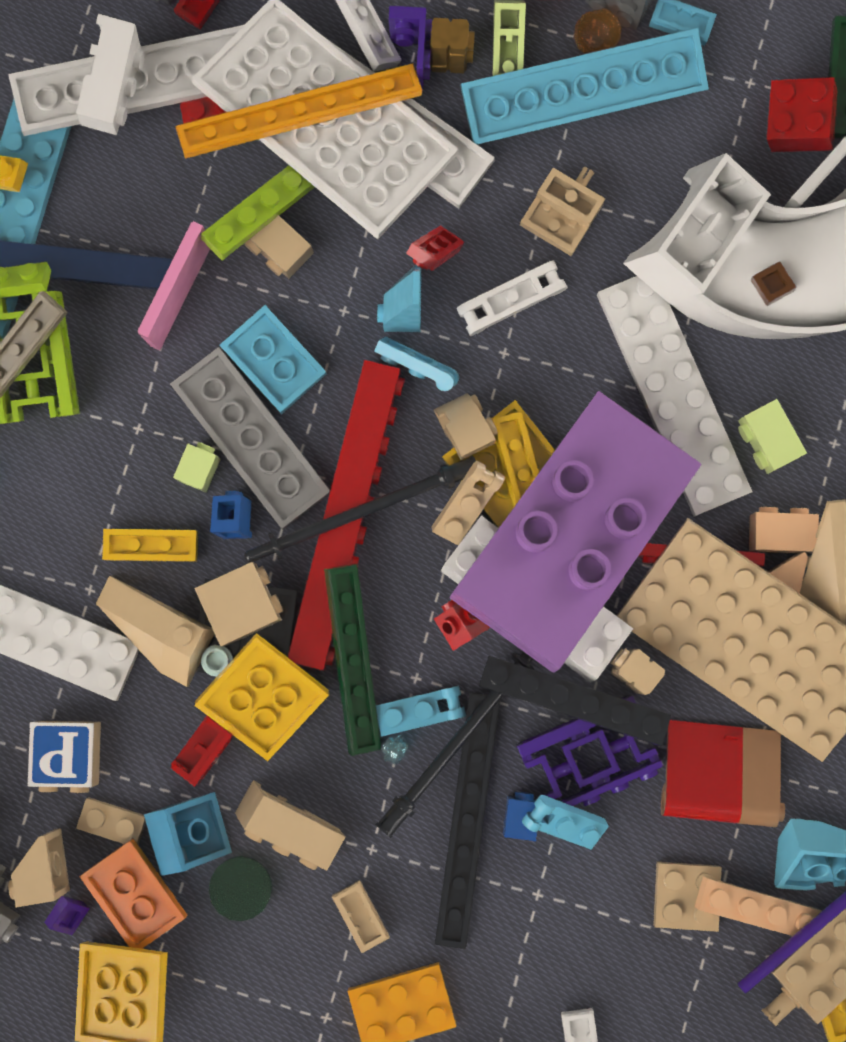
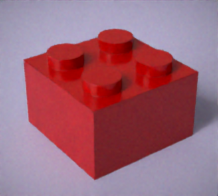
[767,77,838,152]

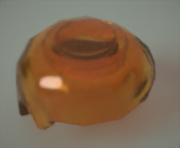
[573,8,622,54]

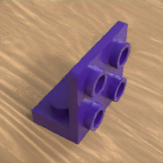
[389,6,432,90]

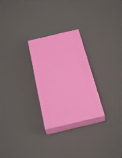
[138,221,210,350]

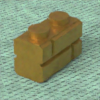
[430,18,475,74]

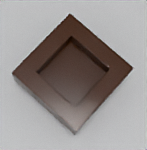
[751,261,796,306]

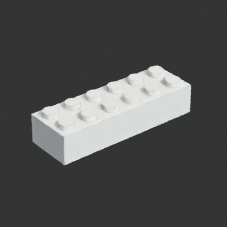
[441,516,633,683]

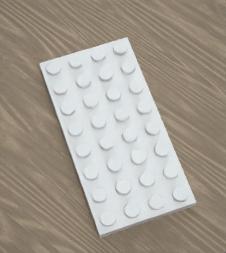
[192,0,458,239]

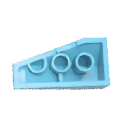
[377,265,421,332]
[774,819,846,890]

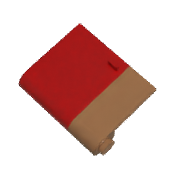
[661,720,785,827]

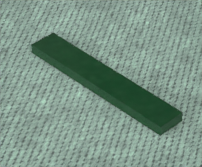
[324,564,381,756]

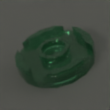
[209,856,273,921]

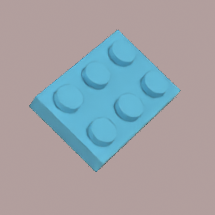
[220,305,327,414]

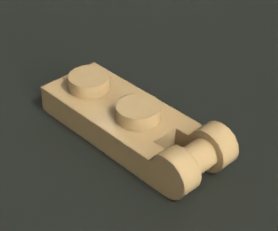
[432,461,505,545]

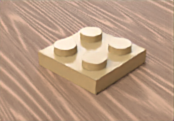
[653,862,722,932]

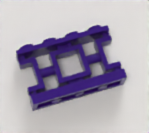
[515,695,663,806]

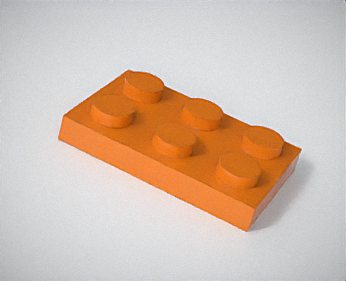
[79,838,187,949]

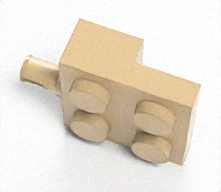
[520,167,605,256]

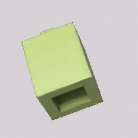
[173,442,221,493]

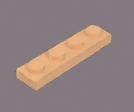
[695,876,822,936]

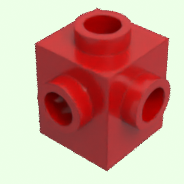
[434,600,490,651]

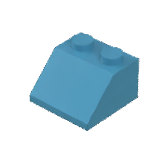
[144,792,232,876]

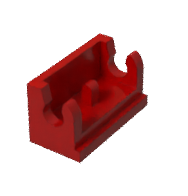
[171,715,234,787]

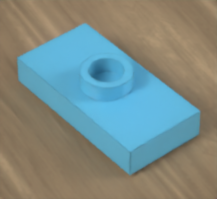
[649,0,717,46]

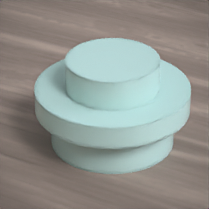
[201,645,233,677]

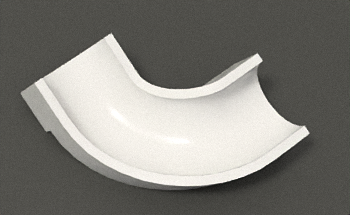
[623,153,846,339]

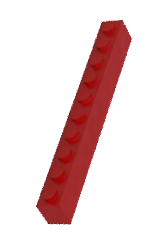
[288,360,405,670]

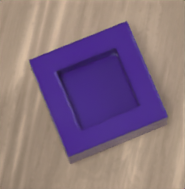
[44,896,90,935]

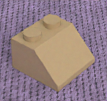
[8,828,70,908]

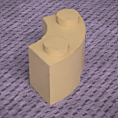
[434,393,498,460]

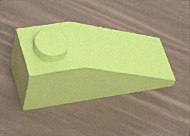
[492,0,526,76]

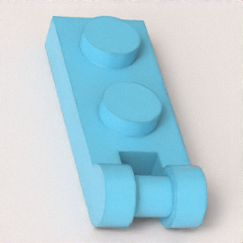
[374,337,459,391]
[376,686,466,737]
[522,795,609,850]

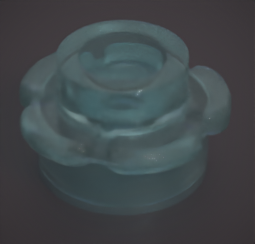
[381,735,409,765]

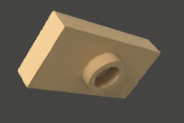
[332,880,390,953]

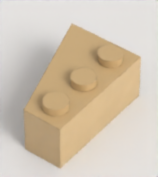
[235,780,345,871]

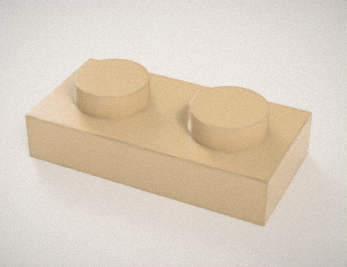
[76,797,146,845]

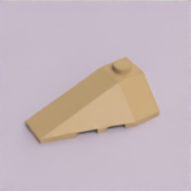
[800,499,846,625]
[96,576,215,687]

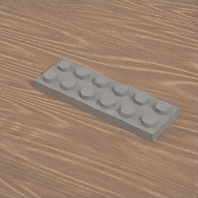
[170,347,330,530]

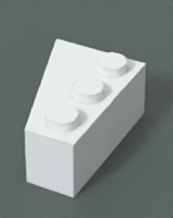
[76,14,145,135]

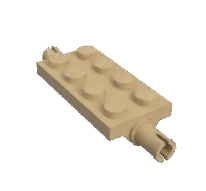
[761,909,846,1026]

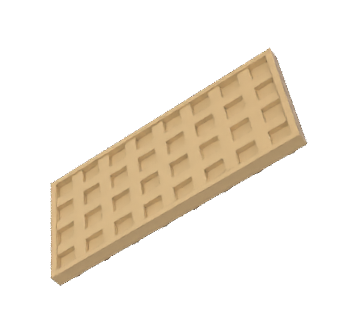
[616,518,846,762]

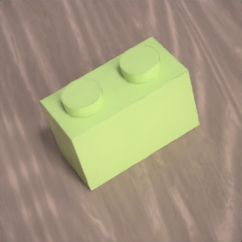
[738,399,807,474]

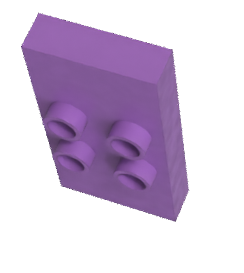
[449,391,702,673]

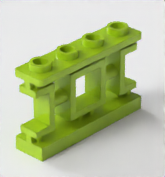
[0,291,80,424]

